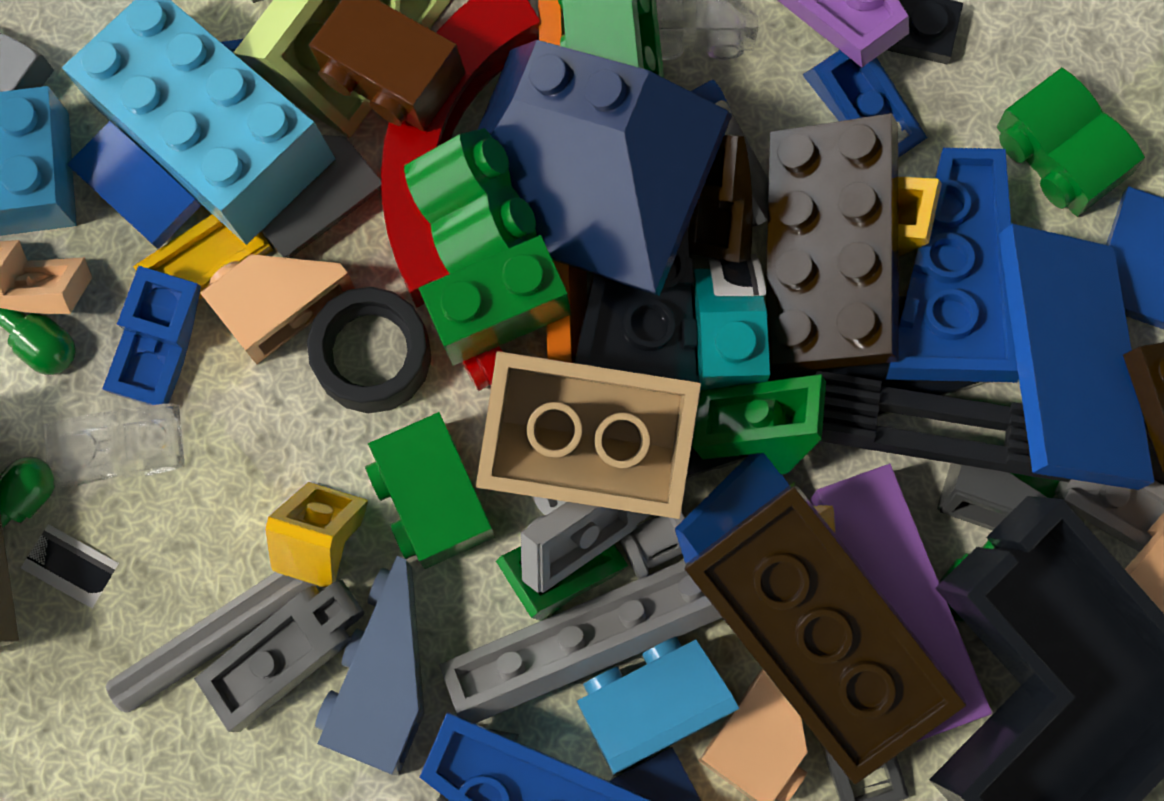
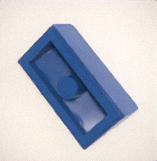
[675,453,789,564]

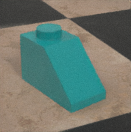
[693,269,770,390]

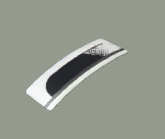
[707,254,766,296]
[21,524,119,609]

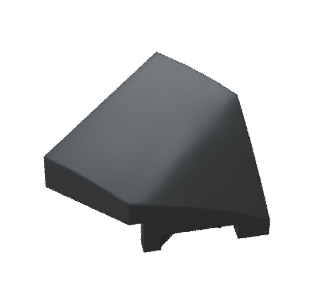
[262,135,381,258]

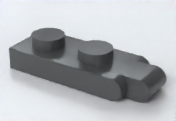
[194,580,365,732]

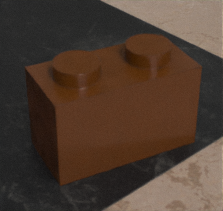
[309,0,466,132]

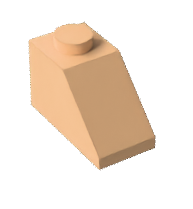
[200,254,355,365]
[698,668,807,801]

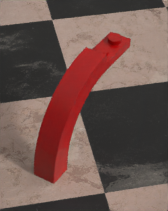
[381,0,541,392]

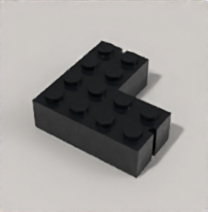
[929,496,1164,801]

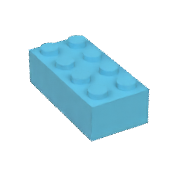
[61,0,335,245]

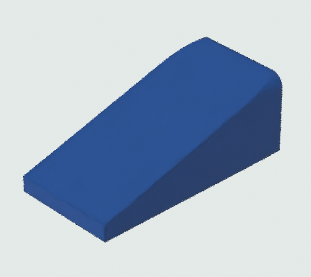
[802,50,928,158]

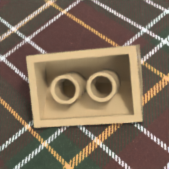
[476,351,701,519]

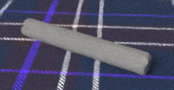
[106,567,340,712]

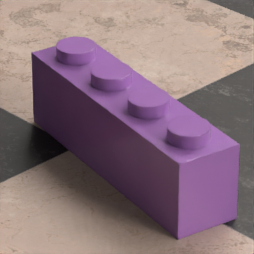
[810,463,992,742]

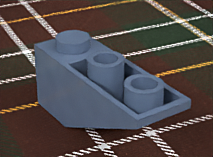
[315,556,425,776]

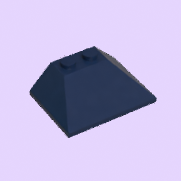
[478,40,732,296]

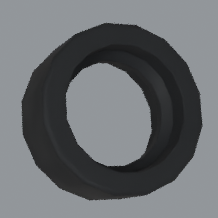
[307,287,432,414]

